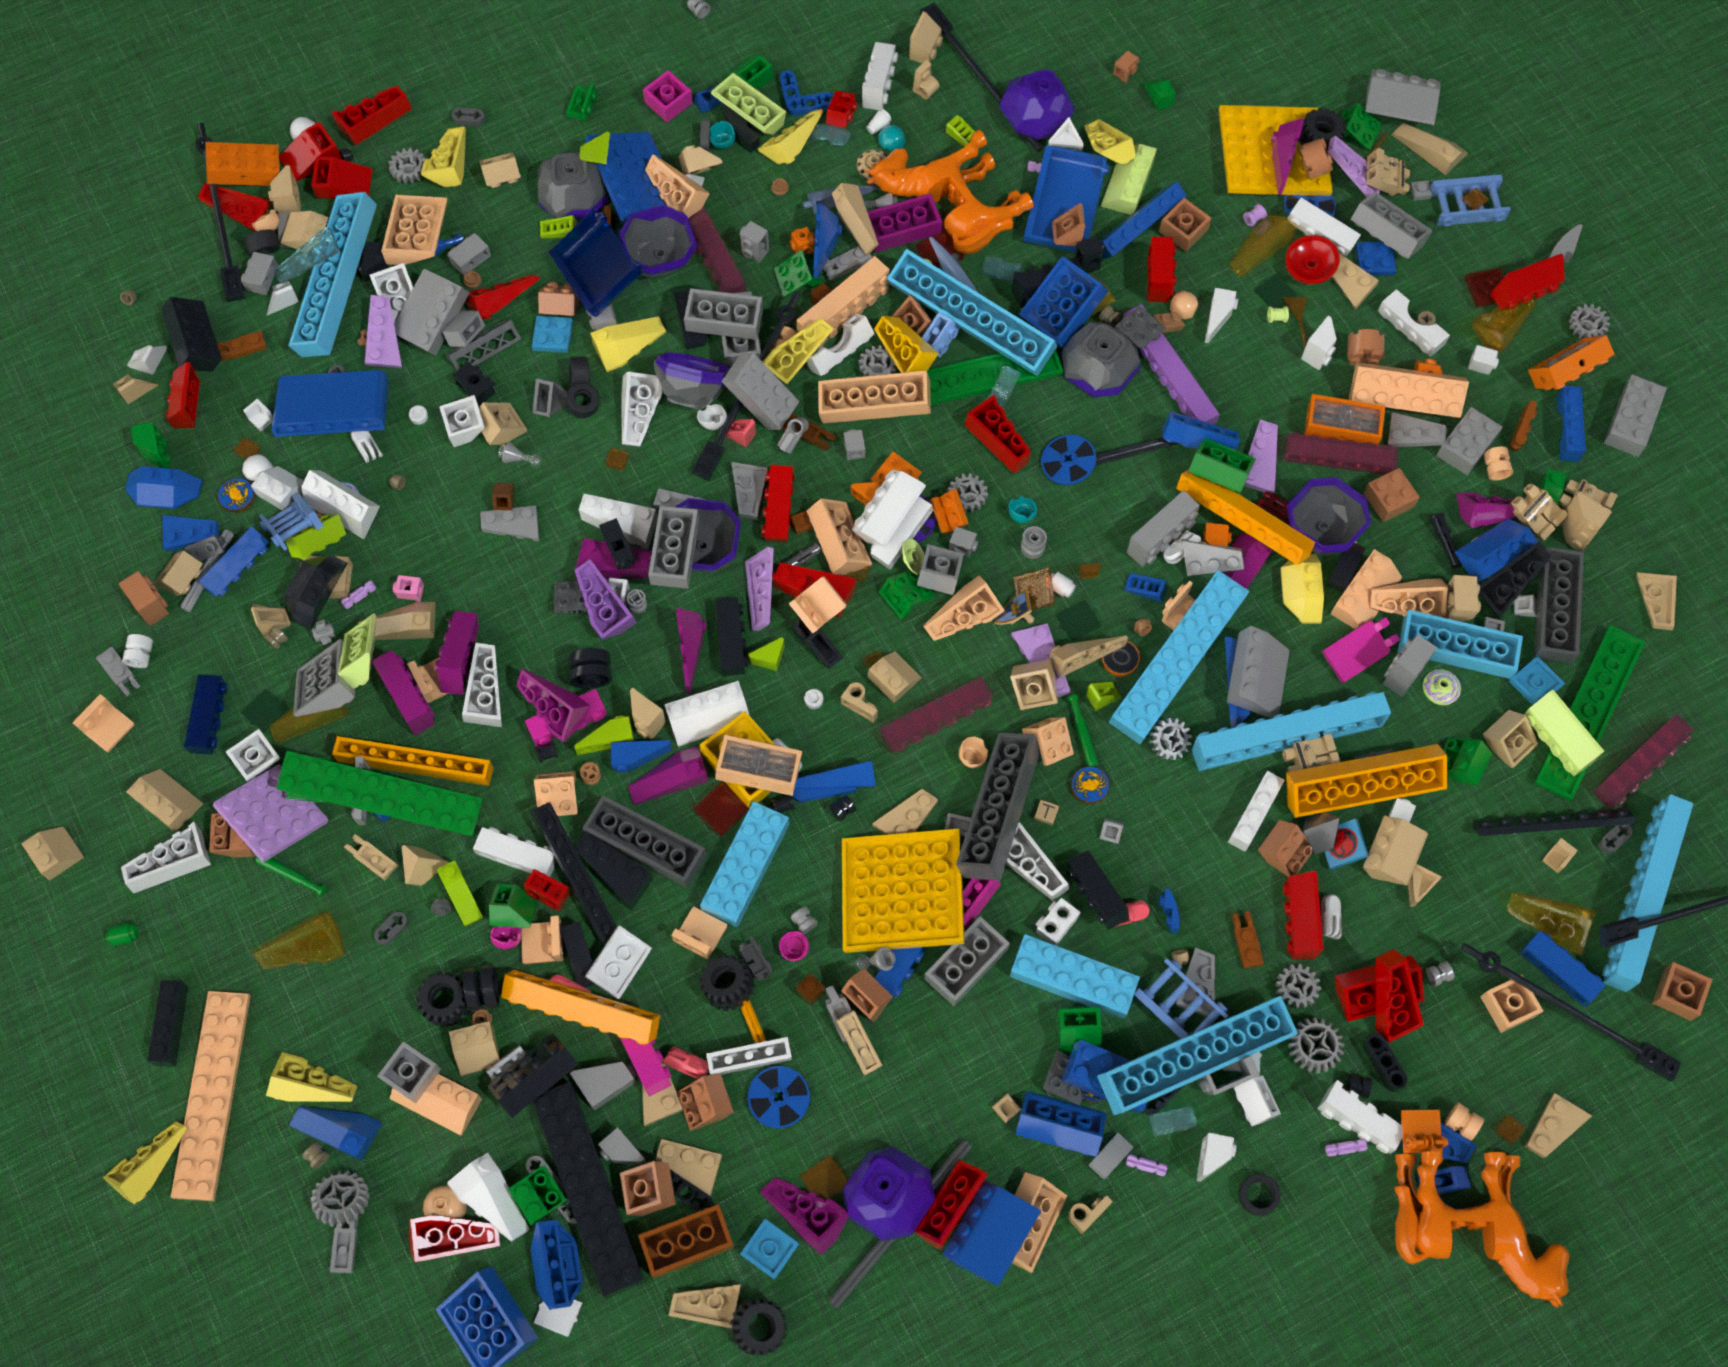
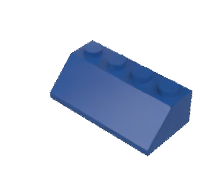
[1455,519,1538,583]
[1016,1091,1106,1157]

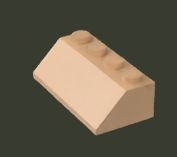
[807,498,872,575]
[1331,549,1402,629]
[390,1074,482,1136]
[1012,1172,1067,1273]

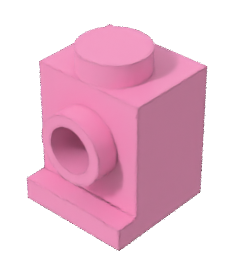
[393,575,424,602]

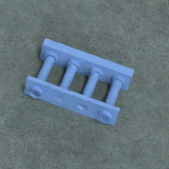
[1430,175,1511,226]
[259,492,324,551]
[1134,959,1228,1038]

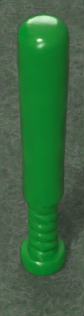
[1067,694,1098,767]
[255,856,327,897]

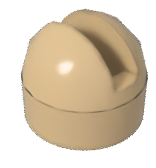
[1172,950,1189,966]

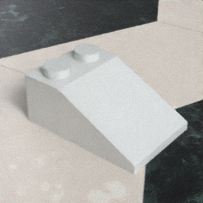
[370,263,413,324]

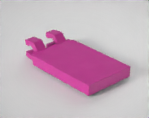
[1321,618,1400,683]

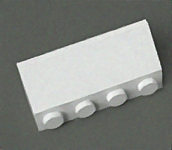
[302,470,380,539]
[852,470,926,546]
[665,681,749,747]

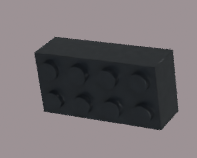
[161,297,222,372]
[487,1033,578,1118]

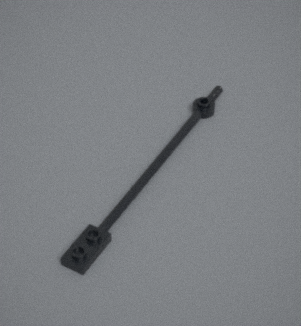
[920,3,1043,152]
[195,123,245,302]
[691,290,802,481]
[1600,895,1728,948]
[1460,943,1681,1081]

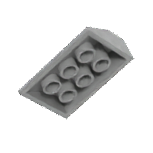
[1365,69,1440,125]
[394,269,470,356]
[1227,626,1290,719]
[294,639,355,717]

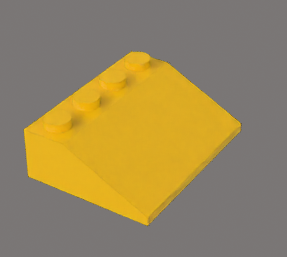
[700,711,775,809]

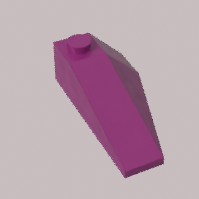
[1271,119,1304,195]
[760,1178,849,1255]

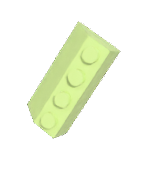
[711,73,786,135]
[1101,144,1157,215]
[338,613,376,689]
[1524,690,1604,776]

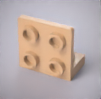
[789,577,847,633]
[1162,581,1196,630]
[408,658,449,703]
[73,694,135,752]
[1022,717,1074,766]
[534,771,578,816]
[671,907,727,960]
[521,916,563,964]

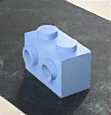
[922,312,960,358]

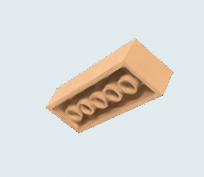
[796,256,890,347]
[1349,362,1469,418]
[818,371,931,424]

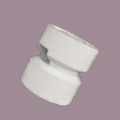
[122,634,153,668]

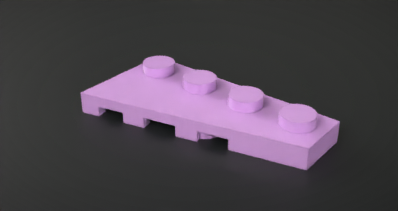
[1327,136,1380,197]
[365,295,402,369]
[1244,420,1278,494]
[745,547,774,631]
[1011,623,1070,697]

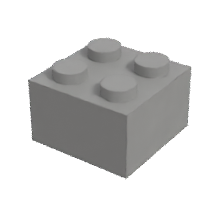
[917,544,964,595]
[377,1042,441,1104]

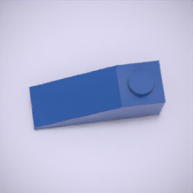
[611,740,671,773]

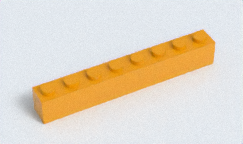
[1176,469,1315,565]
[332,736,494,786]
[501,970,660,1044]

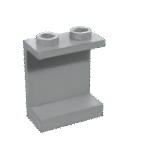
[1199,1056,1260,1095]

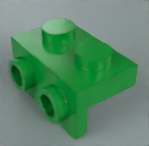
[566,83,598,121]

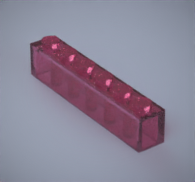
[688,205,747,294]
[1283,433,1398,475]
[880,676,993,754]
[1593,714,1694,809]

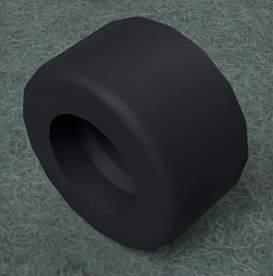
[244,229,280,256]
[569,357,590,387]
[566,382,600,418]

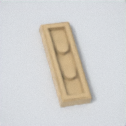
[836,1010,882,1075]

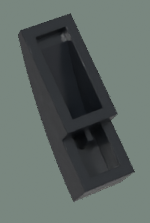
[722,103,760,153]
[1327,543,1365,593]
[790,619,844,670]
[560,921,595,988]

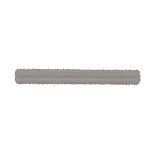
[180,529,234,612]

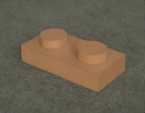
[1153,312,1185,333]

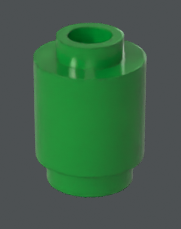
[105,922,139,947]

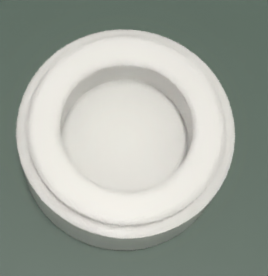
[409,405,428,425]
[804,689,824,709]

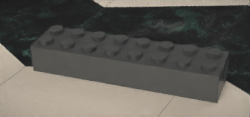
[956,733,1040,881]

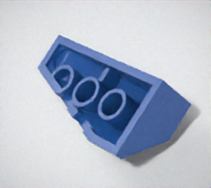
[814,203,842,279]
[289,1106,382,1161]

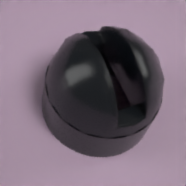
[339,148,354,162]

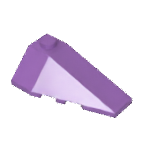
[575,559,637,640]

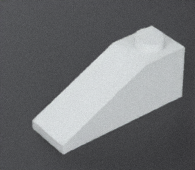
[1205,288,1238,343]

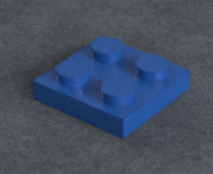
[1355,241,1396,276]

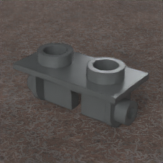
[184,535,226,561]
[739,937,772,982]

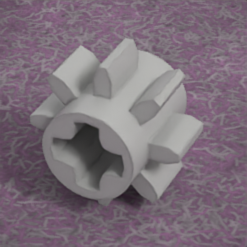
[312,620,335,645]

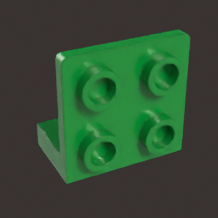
[1341,103,1381,151]
[774,250,822,297]
[879,570,935,620]

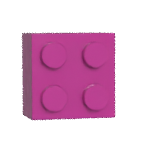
[643,70,693,123]

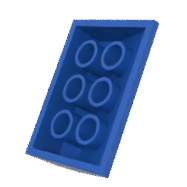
[1019,256,1108,349]
[942,1181,1041,1286]
[436,1267,538,1367]

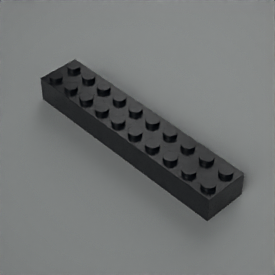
[533,1081,646,1299]

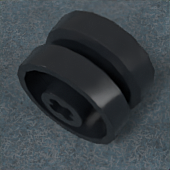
[568,648,612,689]
[463,963,500,1012]

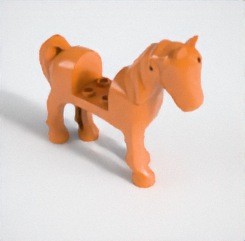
[866,129,1034,254]
[1394,1151,1570,1307]

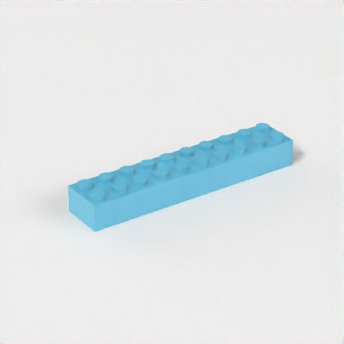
[288,192,377,357]
[887,249,1057,376]
[1109,570,1249,745]
[1192,692,1391,771]
[1602,794,1693,992]
[1097,996,1298,1115]

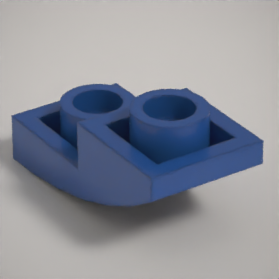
[1159,888,1180,934]

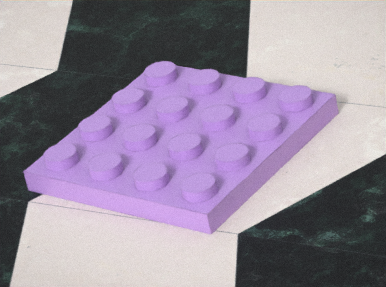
[213,764,328,863]

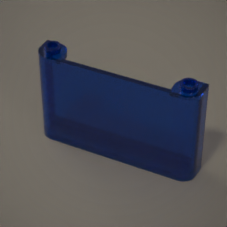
[549,208,643,318]

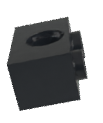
[1075,236,1105,274]
[452,362,496,406]

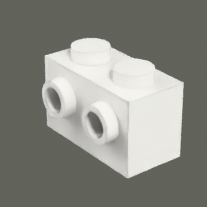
[1234,1075,1281,1126]

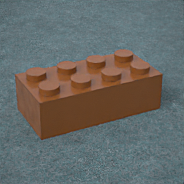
[638,1204,734,1279]

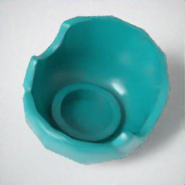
[709,121,735,149]
[878,125,906,151]
[1008,496,1037,523]

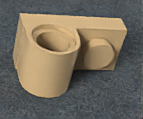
[913,60,939,99]
[841,683,878,723]
[1068,1195,1113,1234]

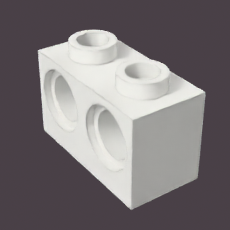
[1036,898,1081,946]

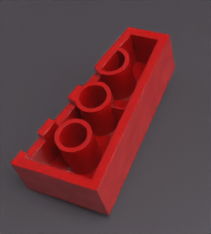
[331,86,412,146]
[965,395,1031,474]
[762,465,795,543]
[772,563,857,618]
[1376,949,1424,1043]

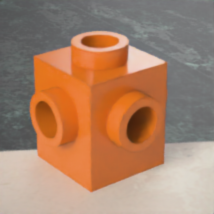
[790,227,815,254]
[1414,358,1442,374]

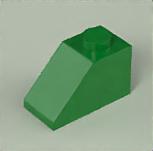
[1144,78,1176,111]
[1539,469,1567,505]

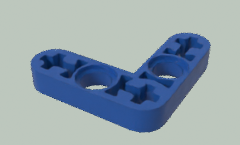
[780,71,834,116]

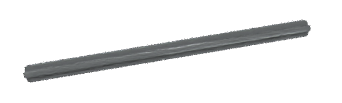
[829,1140,972,1309]

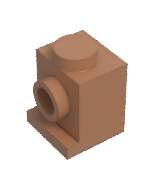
[1113,51,1139,83]

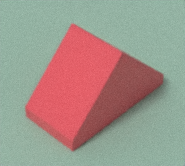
[726,419,756,448]

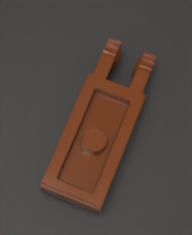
[217,330,267,362]
[1510,401,1538,451]
[1232,911,1264,969]

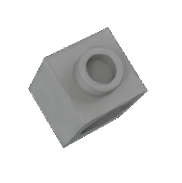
[844,430,865,460]
[949,527,979,557]

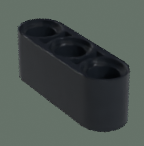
[1363,1033,1407,1092]

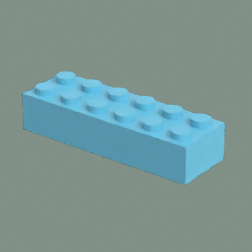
[1397,610,1523,679]
[700,801,790,928]
[1010,934,1140,1019]

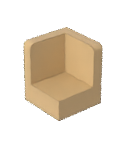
[1543,838,1578,873]

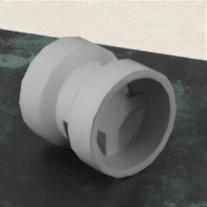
[687,0,711,19]
[627,589,647,614]
[791,906,818,934]
[1426,961,1455,987]

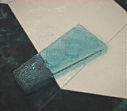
[274,226,340,284]

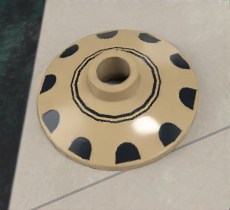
[857,150,888,179]

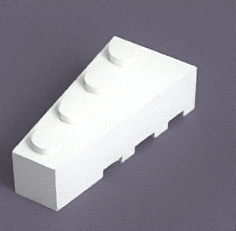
[862,42,898,110]
[579,494,658,550]
[462,643,502,727]
[121,822,211,893]
[1006,822,1069,901]
[1317,1080,1402,1154]

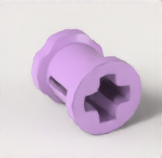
[1243,204,1267,227]

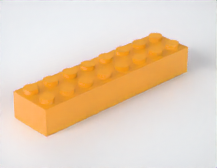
[1286,744,1447,818]

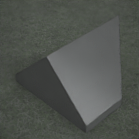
[532,378,568,417]
[1303,812,1340,855]

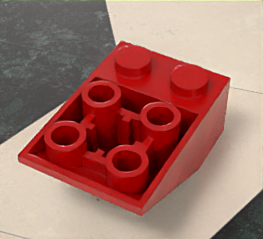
[279,122,341,181]
[312,157,373,199]

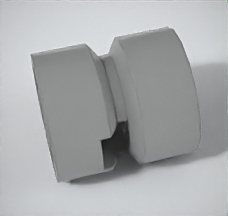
[1021,526,1047,559]

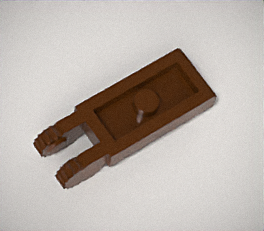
[782,414,835,451]

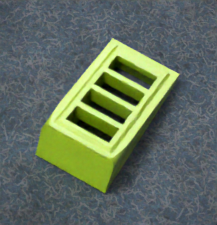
[946,115,975,147]
[540,215,578,238]

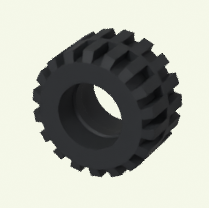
[1299,108,1346,154]
[699,954,754,1011]
[416,971,468,1027]
[730,1299,788,1355]

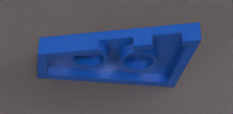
[163,515,219,551]
[1399,1124,1477,1164]

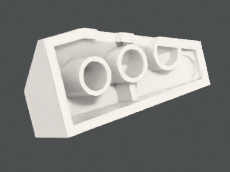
[622,372,662,446]
[447,1153,530,1242]

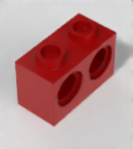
[826,90,858,128]
[524,869,570,912]

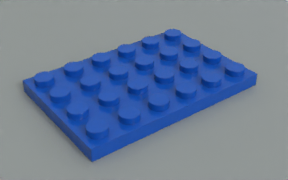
[585,132,667,222]

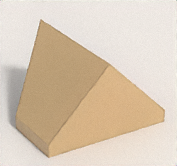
[113,374,158,404]
[251,604,291,636]
[402,845,449,886]
[1408,864,1442,907]

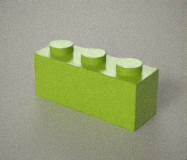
[285,513,346,560]

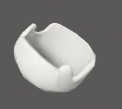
[290,117,315,140]
[697,404,727,430]
[242,454,274,481]

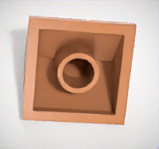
[1052,203,1085,246]
[892,295,932,338]

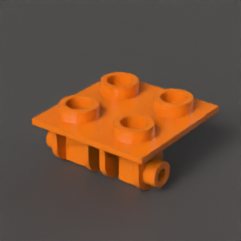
[870,452,922,487]
[1401,1110,1448,1153]

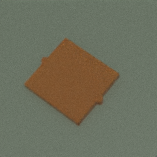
[800,1155,847,1200]

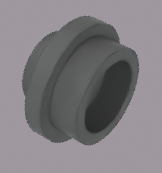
[431,899,451,916]

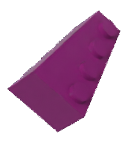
[435,611,479,695]

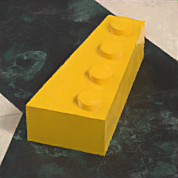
[874,316,939,373]

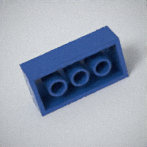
[1062,1040,1147,1113]

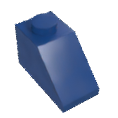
[1417,1166,1471,1194]

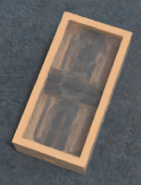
[716,735,802,796]

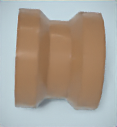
[580,762,601,785]

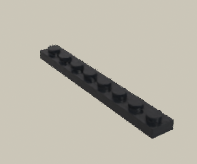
[531,802,617,948]
[1473,808,1636,836]

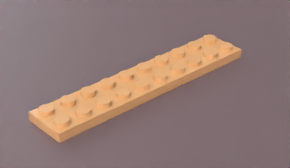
[171,991,251,1201]

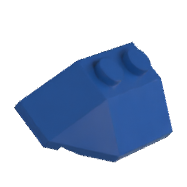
[125,466,203,509]
[531,1220,583,1310]

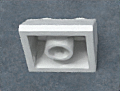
[1301,316,1337,370]
[439,395,485,447]
[251,466,304,511]
[226,729,281,782]
[1197,1133,1236,1182]

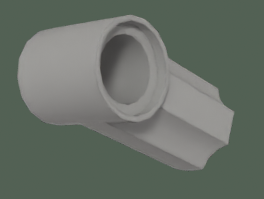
[777,417,809,454]

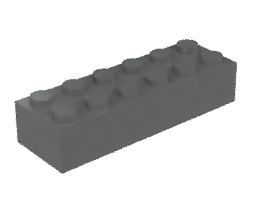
[1534,547,1584,664]
[582,796,707,889]

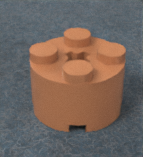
[1298,138,1333,180]
[1347,329,1385,365]

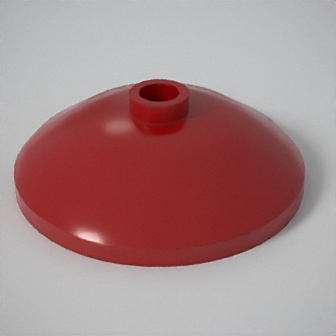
[1285,235,1340,284]

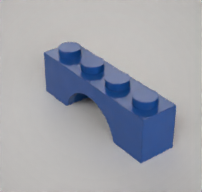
[1557,386,1586,462]

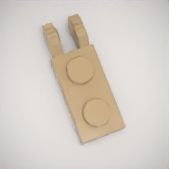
[344,834,398,881]

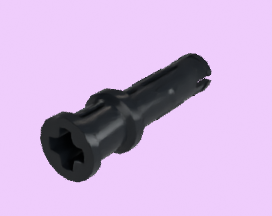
[1428,513,1463,569]

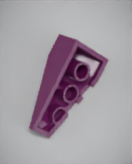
[1457,492,1517,528]
[1224,534,1273,589]
[676,608,707,694]
[516,669,590,742]
[628,746,709,805]

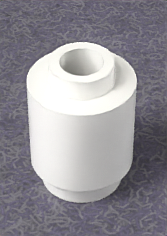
[1047,572,1076,598]

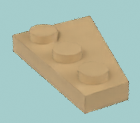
[1332,253,1379,310]
[1636,572,1677,630]
[872,789,938,835]
[642,1052,683,1126]
[1525,1093,1592,1158]
[656,1139,722,1197]
[669,1284,741,1329]

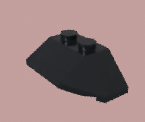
[672,284,711,349]
[284,554,348,630]

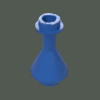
[433,233,464,258]

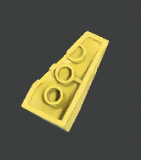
[758,109,823,164]
[1084,119,1136,164]
[421,126,466,187]
[591,316,666,372]
[763,318,834,384]
[266,1052,357,1102]
[103,1122,187,1204]

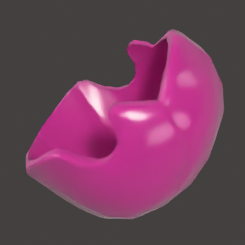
[490,926,522,950]
[779,931,810,962]

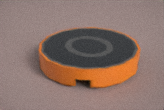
[1101,641,1140,677]

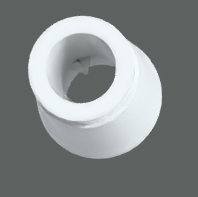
[866,109,892,135]

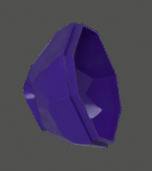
[1000,69,1075,140]
[843,1146,935,1241]

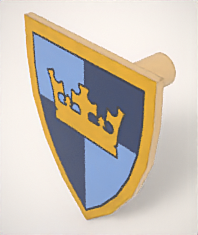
[994,589,1034,625]

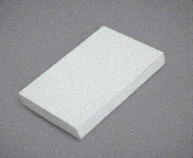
[585,926,652,999]

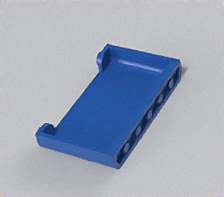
[1023,145,1110,252]
[272,370,389,437]

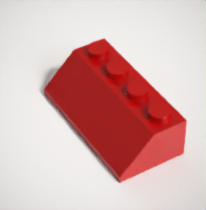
[1491,253,1564,311]
[1282,871,1323,960]
[1335,955,1424,1022]
[914,1160,988,1250]

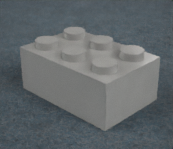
[1436,407,1502,476]
[1383,634,1437,697]

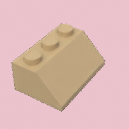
[678,145,722,175]
[1561,491,1612,552]
[126,769,203,833]
[1363,816,1428,886]

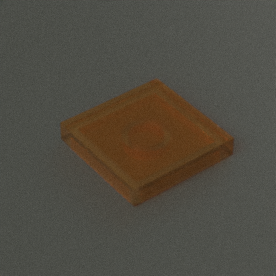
[1014,568,1055,611]

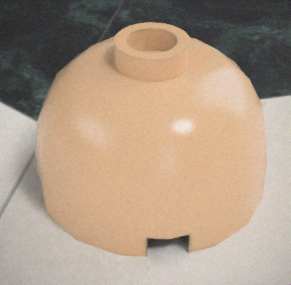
[423,1186,467,1219]

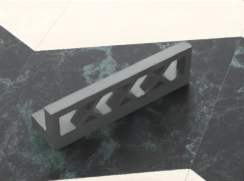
[445,319,521,371]

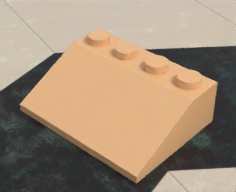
[382,195,448,265]

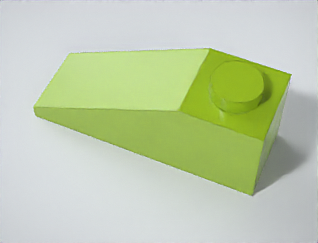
[574,716,634,756]
[437,860,483,927]

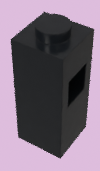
[599,518,635,571]

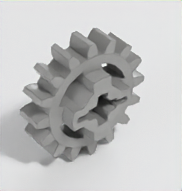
[389,148,426,184]
[1569,304,1610,339]
[859,345,898,377]
[948,473,988,513]
[1149,718,1192,760]
[1275,964,1321,1009]

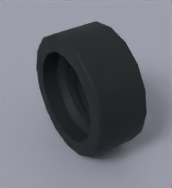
[1238,1174,1281,1216]

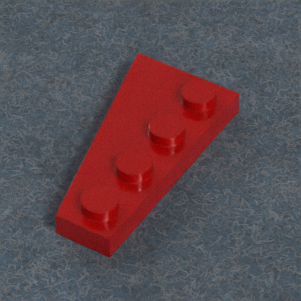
[198,183,271,232]

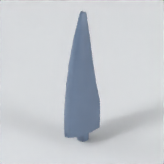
[803,186,878,214]
[929,237,978,293]

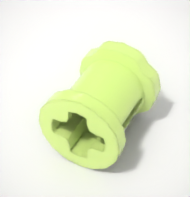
[1267,306,1289,323]

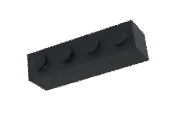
[715,597,748,676]
[1066,850,1129,930]
[148,980,189,1067]

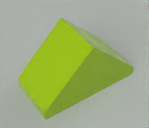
[579,131,610,164]
[749,637,785,671]
[1086,682,1121,711]

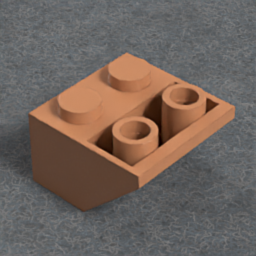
[538,282,580,316]
[209,813,256,858]
[1258,820,1313,877]
[841,968,893,1022]
[677,1074,734,1131]

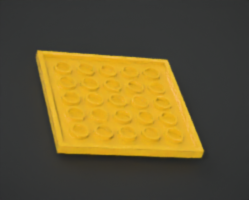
[1218,105,1332,196]
[842,829,965,953]

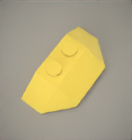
[1280,554,1324,624]

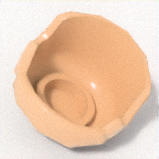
[252,210,279,231]
[1170,291,1198,319]
[959,736,988,768]

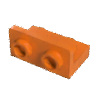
[930,489,969,534]

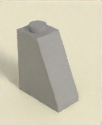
[570,1062,636,1111]

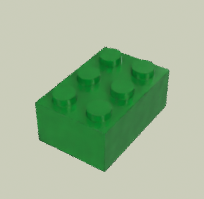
[1189,438,1256,493]

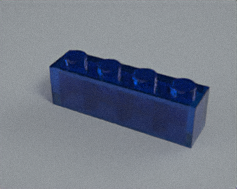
[184,675,228,755]

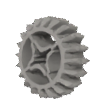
[1288,1017,1344,1074]
[311,1170,370,1227]

